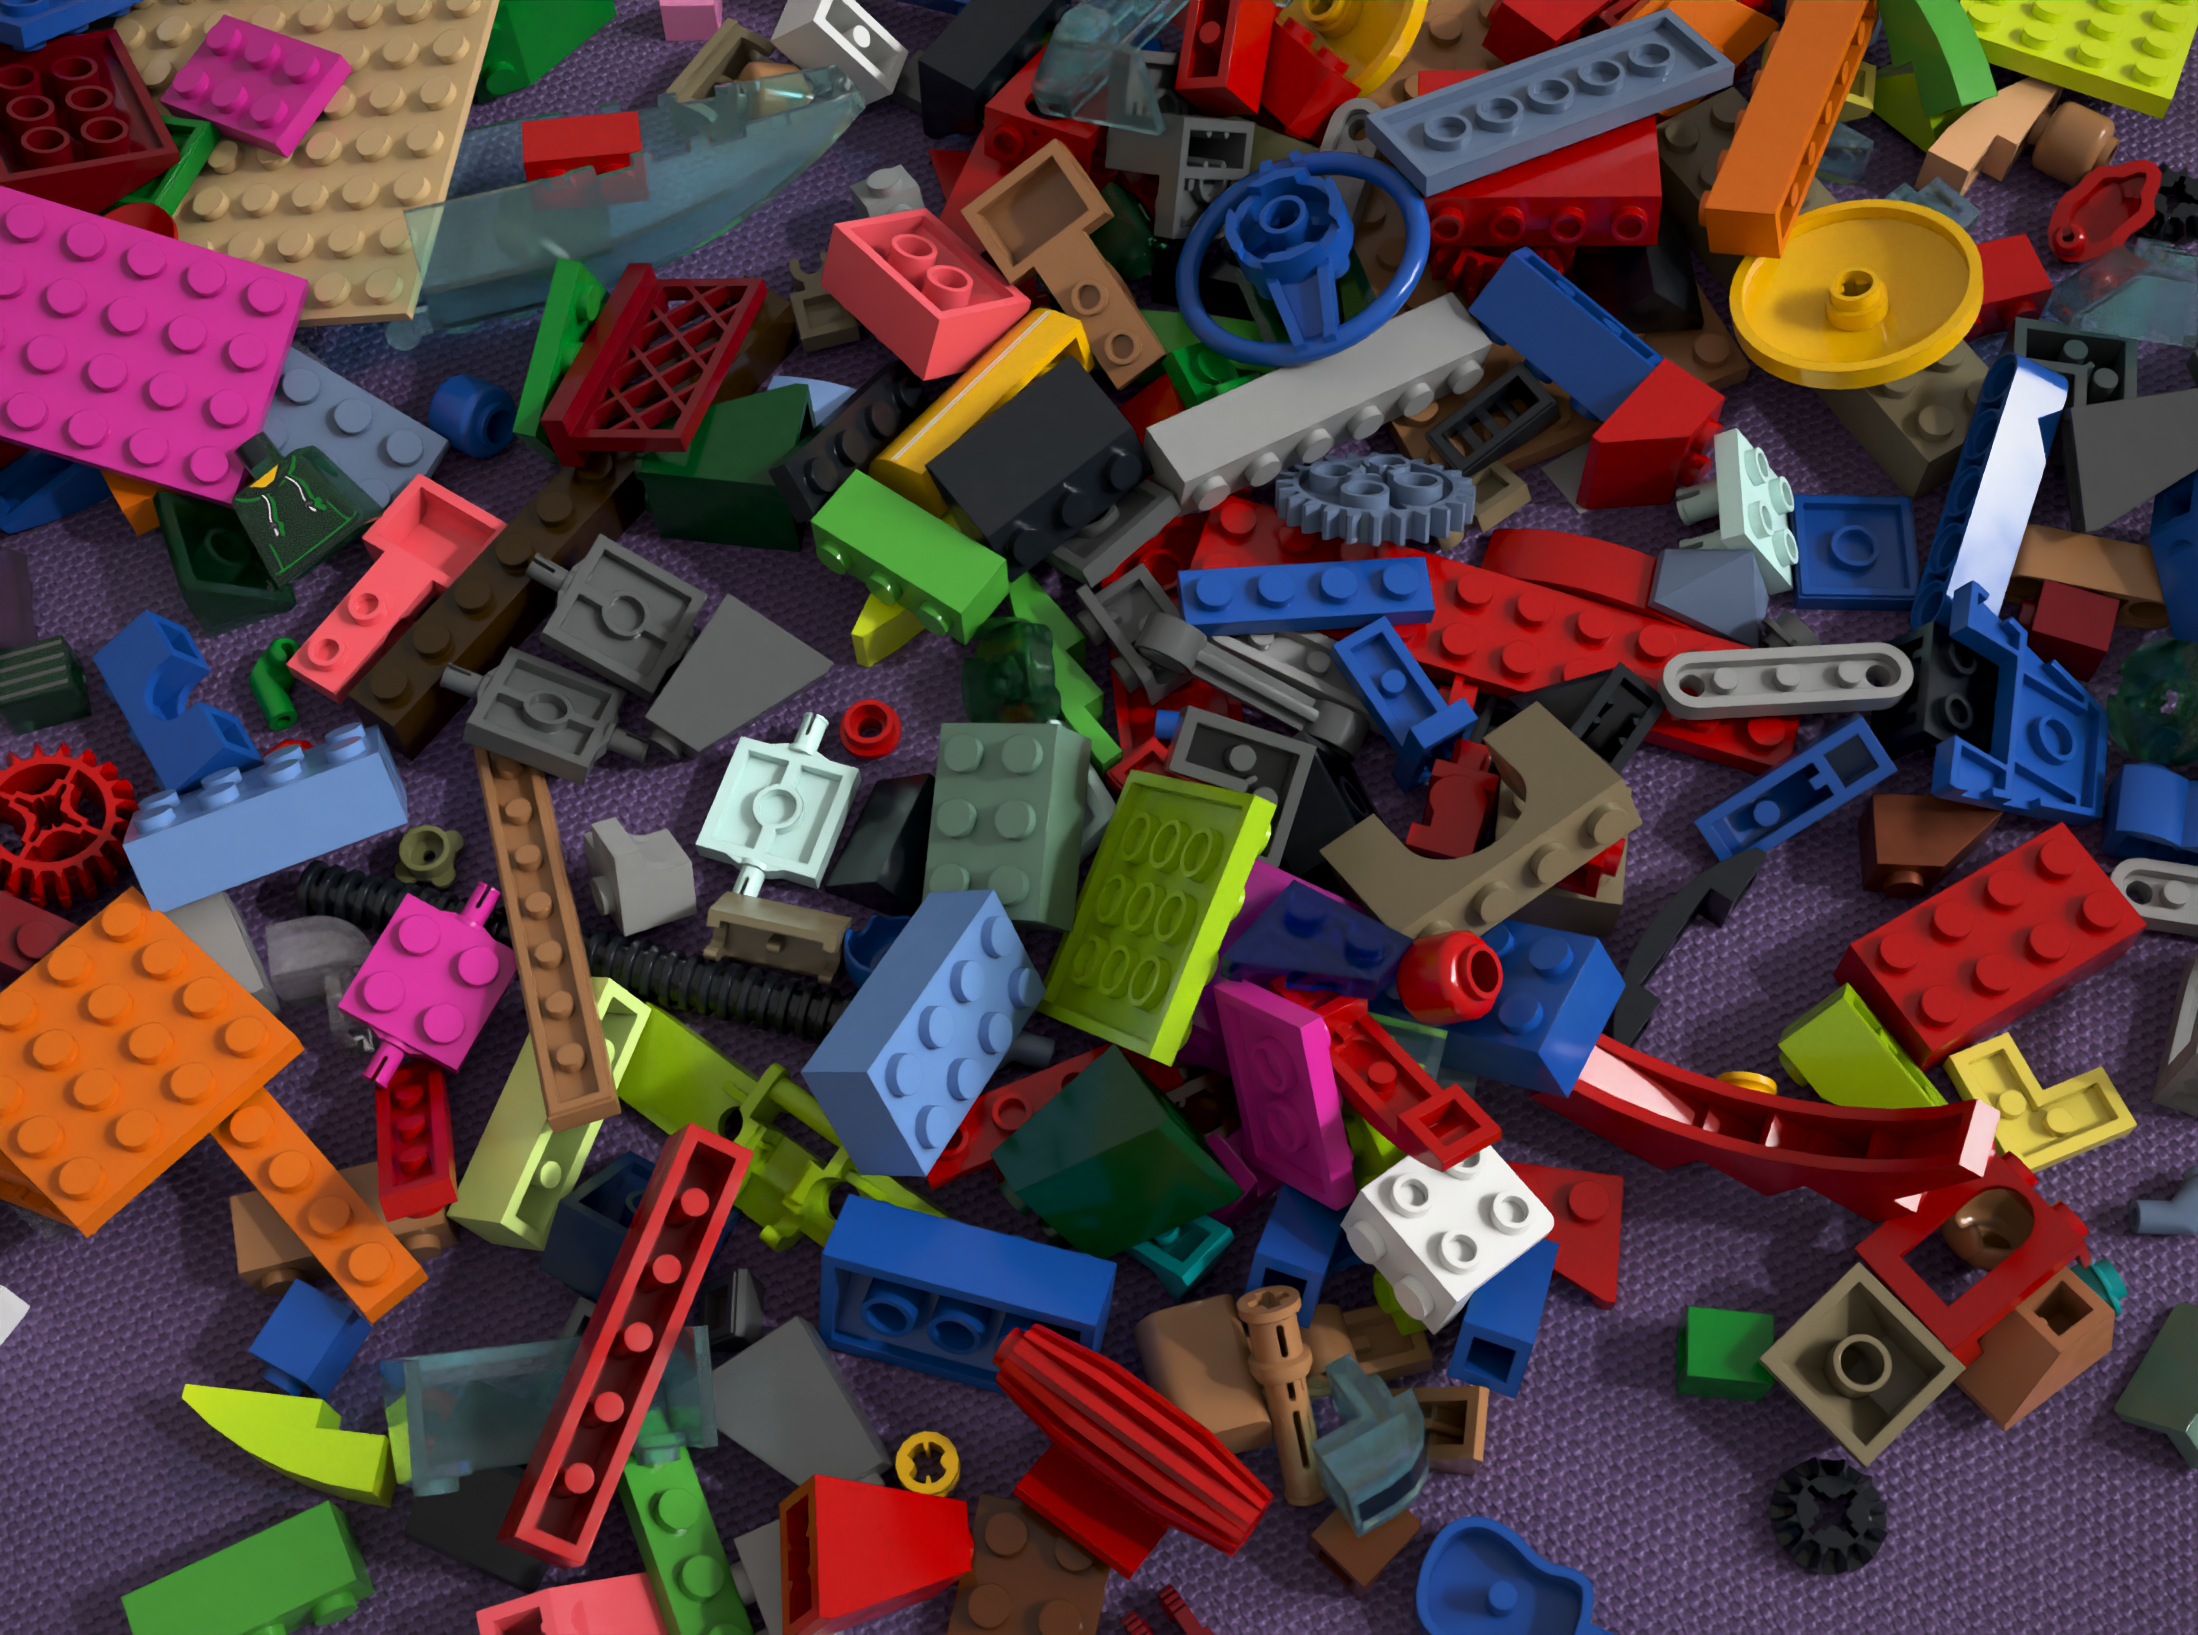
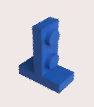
[1329,616,1478,795]

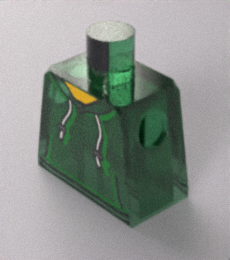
[232,432,385,588]

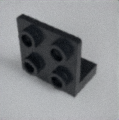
[1870,621,1999,761]

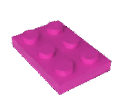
[159,14,353,158]
[1213,975,1357,1211]

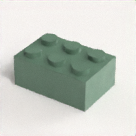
[922,723,1092,932]

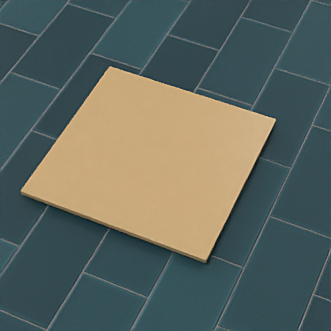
[96,0,500,327]

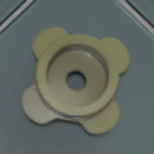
[394,825,465,889]

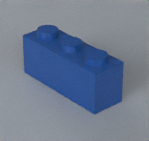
[1467,246,1664,422]

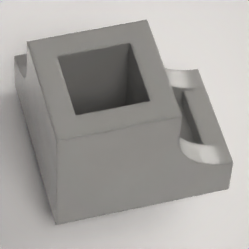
[583,817,697,937]

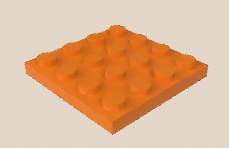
[0,886,305,1238]

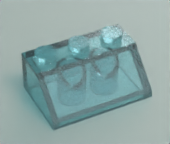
[2045,238,2198,348]

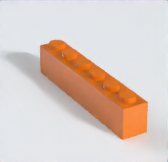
[1698,0,1879,259]

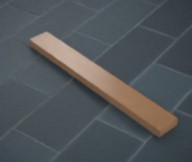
[473,745,622,1134]

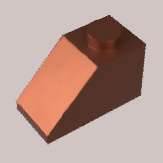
[1858,793,2004,899]

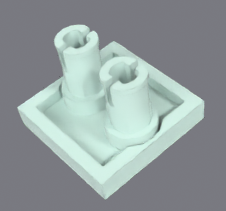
[1676,428,1798,596]

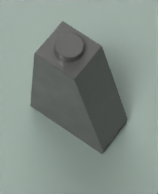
[2058,388,2198,532]
[642,593,834,760]
[677,1316,896,1486]

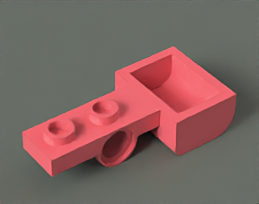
[286,473,508,705]

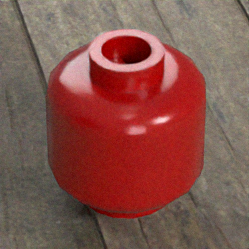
[1396,930,1503,1026]

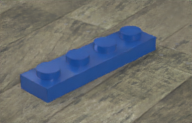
[1176,556,1435,637]

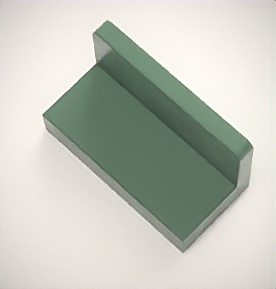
[2114,1302,2198,1470]

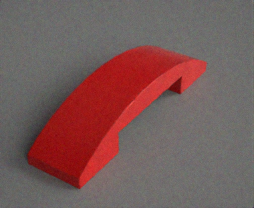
[1480,529,1712,636]
[1269,952,1502,1172]

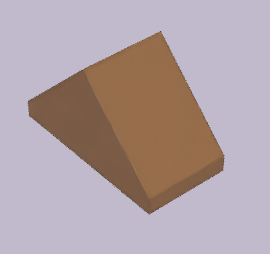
[1364,1386,1489,1476]

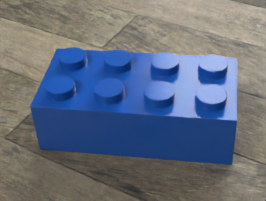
[1342,916,1626,1098]

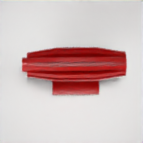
[992,1324,1274,1581]

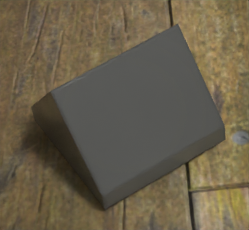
[698,1268,764,1352]

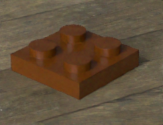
[946,1493,1112,1635]

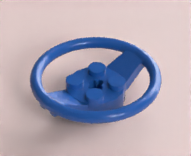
[1175,149,1431,367]

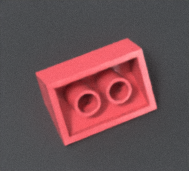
[820,208,1031,381]

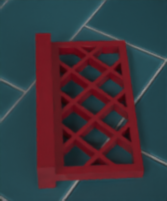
[540,263,768,467]

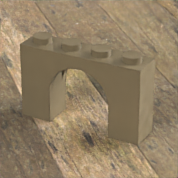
[1319,701,1642,958]

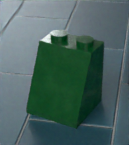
[634,384,817,553]
[990,1043,1245,1259]

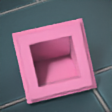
[659,0,723,41]

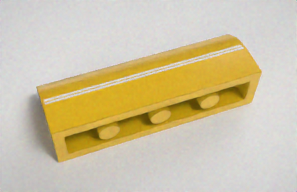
[868,307,1096,518]

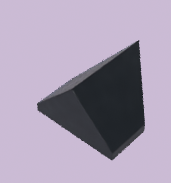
[1507,662,1666,774]

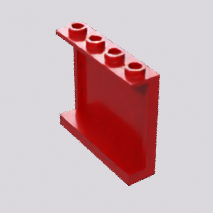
[1417,70,1662,246]

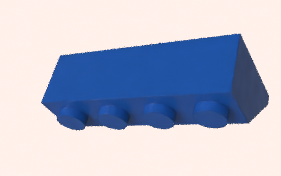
[819,1194,1117,1395]

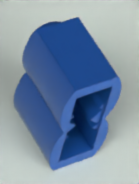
[2100,762,2198,866]

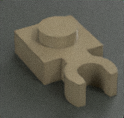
[789,252,861,353]
[1434,460,1532,552]

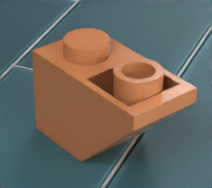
[1953,1266,2115,1432]

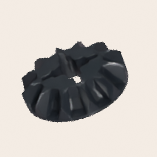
[2138,162,2198,244]
[1770,1456,1888,1575]

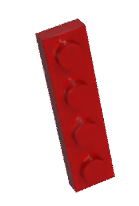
[375,1059,458,1222]

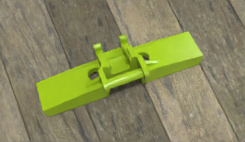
[617,1002,964,1253]

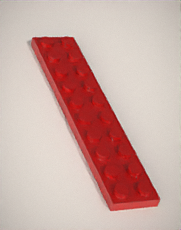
[1189,495,1801,775]

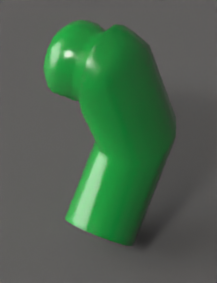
[249,638,301,731]

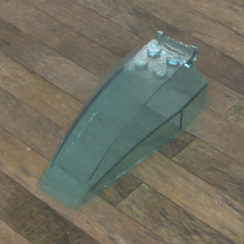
[384,65,866,351]

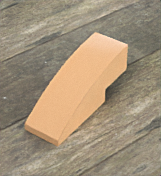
[1914,77,2064,208]

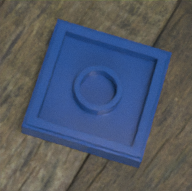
[1787,494,1921,611]

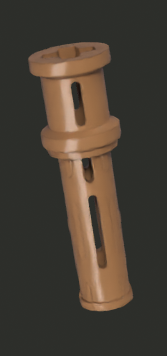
[1236,1285,1330,1506]

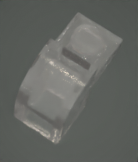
[265,916,375,1057]

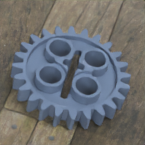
[1275,452,1476,546]

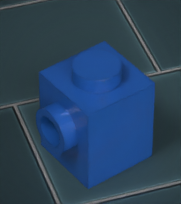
[248,1278,372,1400]

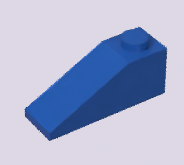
[1693,711,1898,862]

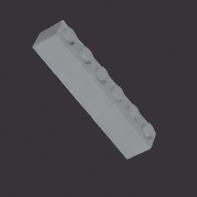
[1143,292,1492,518]

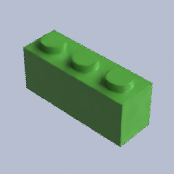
[810,469,1009,645]
[121,1500,375,1635]

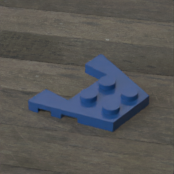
[1931,580,2110,827]

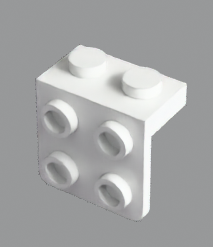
[1340,1145,1554,1335]

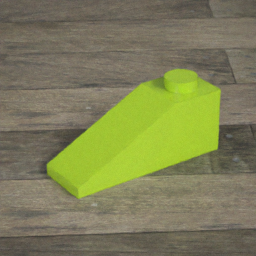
[1778,982,1948,1109]

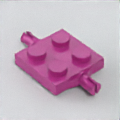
[337,882,518,1089]

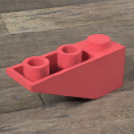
[476,1572,669,1635]

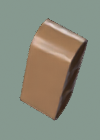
[2003,524,2170,631]

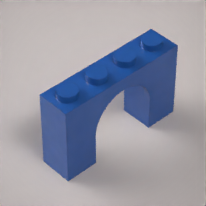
[1244,1183,1559,1399]

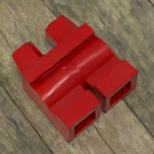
[1405,739,1500,860]

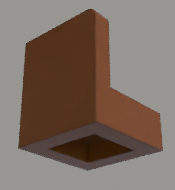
[1307,1473,1421,1600]

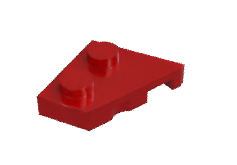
[1505,1161,1624,1311]

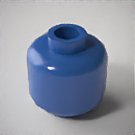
[428,374,517,459]

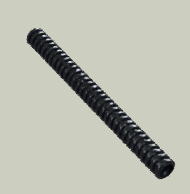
[296,860,857,1044]

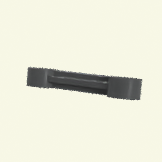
[1133,611,1370,761]

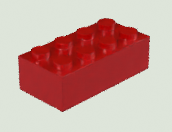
[1832,822,2147,1074]

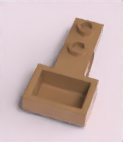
[960,138,1169,390]
[1134,1294,1433,1454]

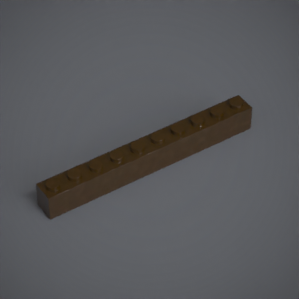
[347,275,799,761]

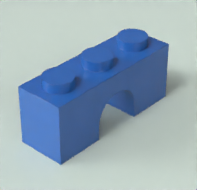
[92,610,263,796]

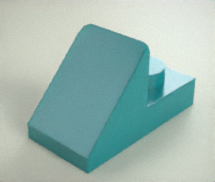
[1123,1215,1235,1304]

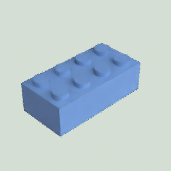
[122,722,408,913]
[800,889,1047,1177]

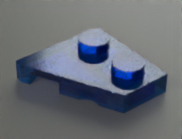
[1220,880,1414,1000]

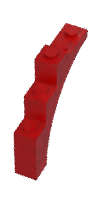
[1529,1033,2001,1224]

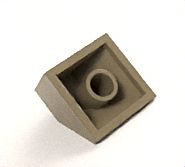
[1757,1262,1966,1469]

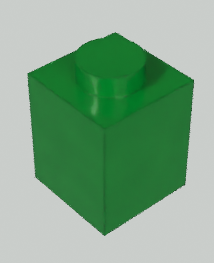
[1676,1306,1779,1402]

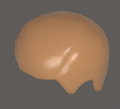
[1939,1189,2035,1272]

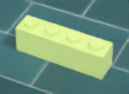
[446,977,652,1251]

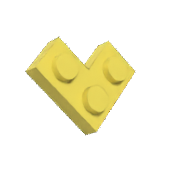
[1942,1032,2137,1174]

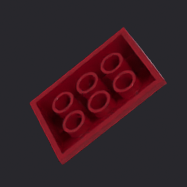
[0,29,180,215]

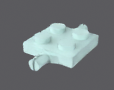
[695,712,861,897]

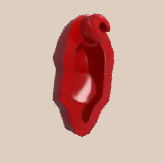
[2047,159,2162,264]

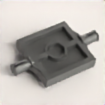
[524,534,708,702]
[440,647,651,786]

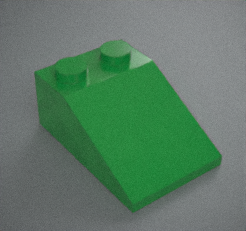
[475,0,617,103]

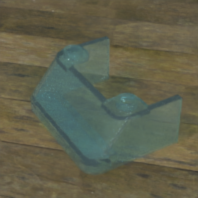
[1031,0,1293,136]
[379,1325,718,1497]

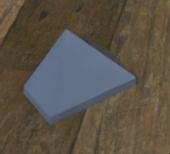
[1648,549,1769,649]

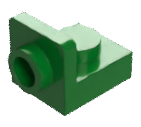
[1161,342,1262,410]

